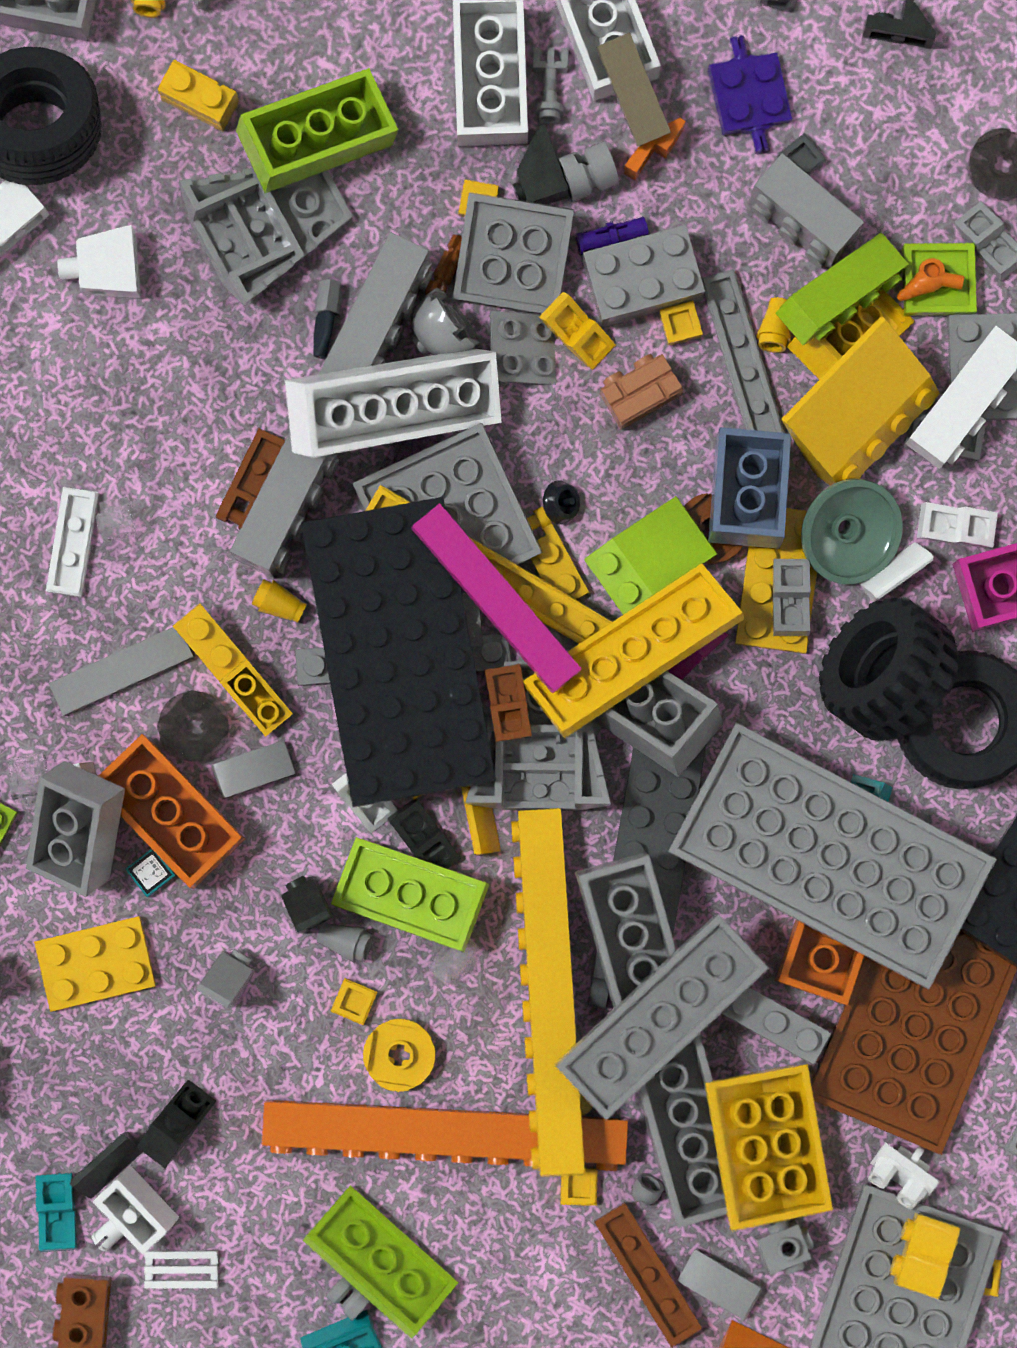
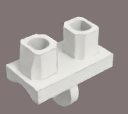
[868,1142,940,1210]

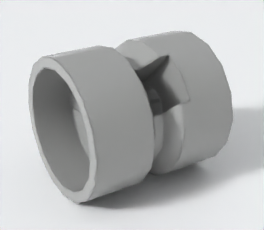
[557,141,619,202]

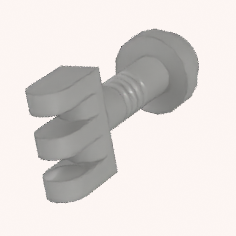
[533,47,568,124]

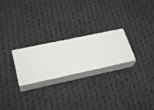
[46,487,99,597]

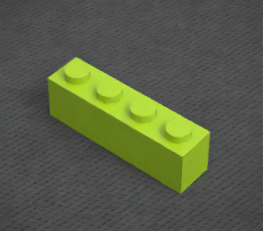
[776,232,909,346]

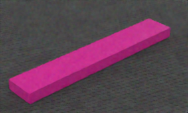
[411,503,581,694]

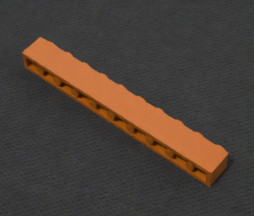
[262,1100,628,1171]

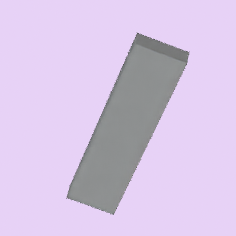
[49,627,194,716]

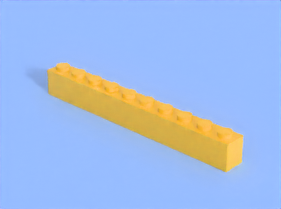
[511,808,585,1178]

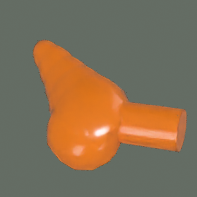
[897,258,964,301]

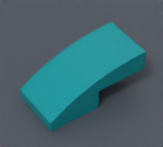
[36,1173,77,1252]

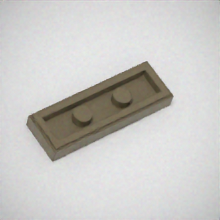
[596,32,671,147]

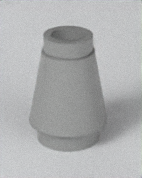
[317,922,373,963]

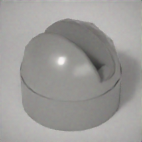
[632,1173,664,1206]

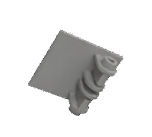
[489,311,556,387]

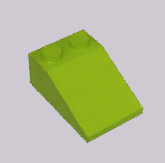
[584,496,718,615]

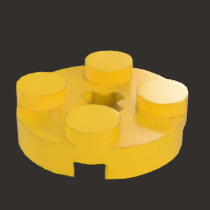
[363,1018,436,1092]

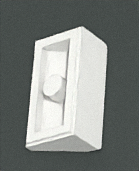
[859,542,934,602]

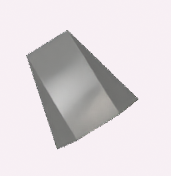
[179,168,353,306]
[465,661,611,811]

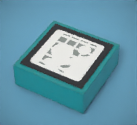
[125,848,176,897]

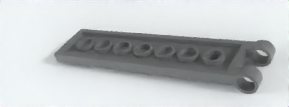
[587,744,707,1009]

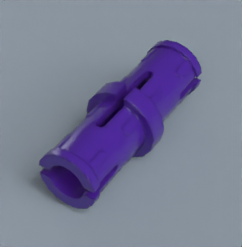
[575,216,649,256]

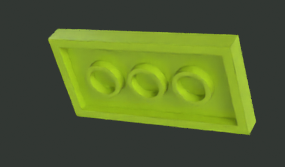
[331,837,489,953]
[303,1185,458,1339]

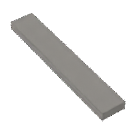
[701,269,795,472]

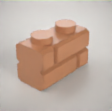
[600,354,683,430]

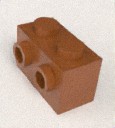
[53,1274,112,1348]

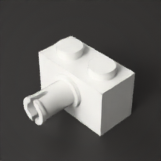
[92,1165,180,1255]

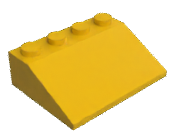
[781,317,940,486]
[705,1064,833,1231]

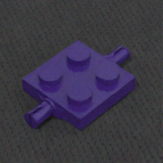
[707,35,792,154]

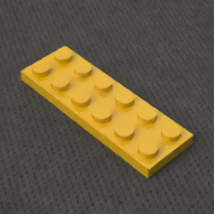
[523,563,744,738]

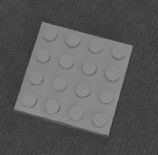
[353,423,543,590]

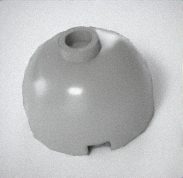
[412,288,479,355]

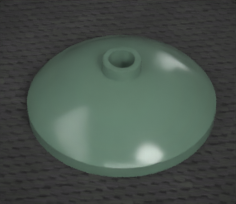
[801,478,903,584]

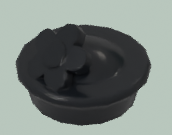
[543,480,580,524]

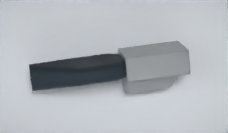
[313,279,342,359]

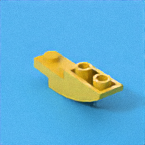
[172,603,293,737]

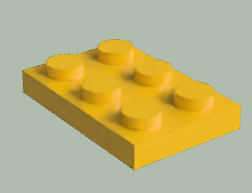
[34,916,156,1012]

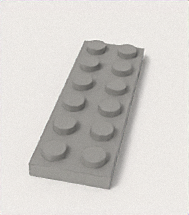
[555,913,768,1120]

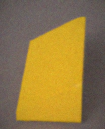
[461,786,501,856]

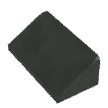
[69,1132,143,1199]

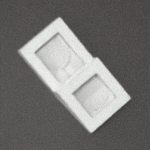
[917,502,998,548]

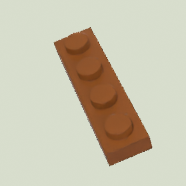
[594,1202,702,1348]

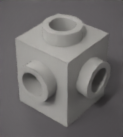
[754,1220,814,1275]

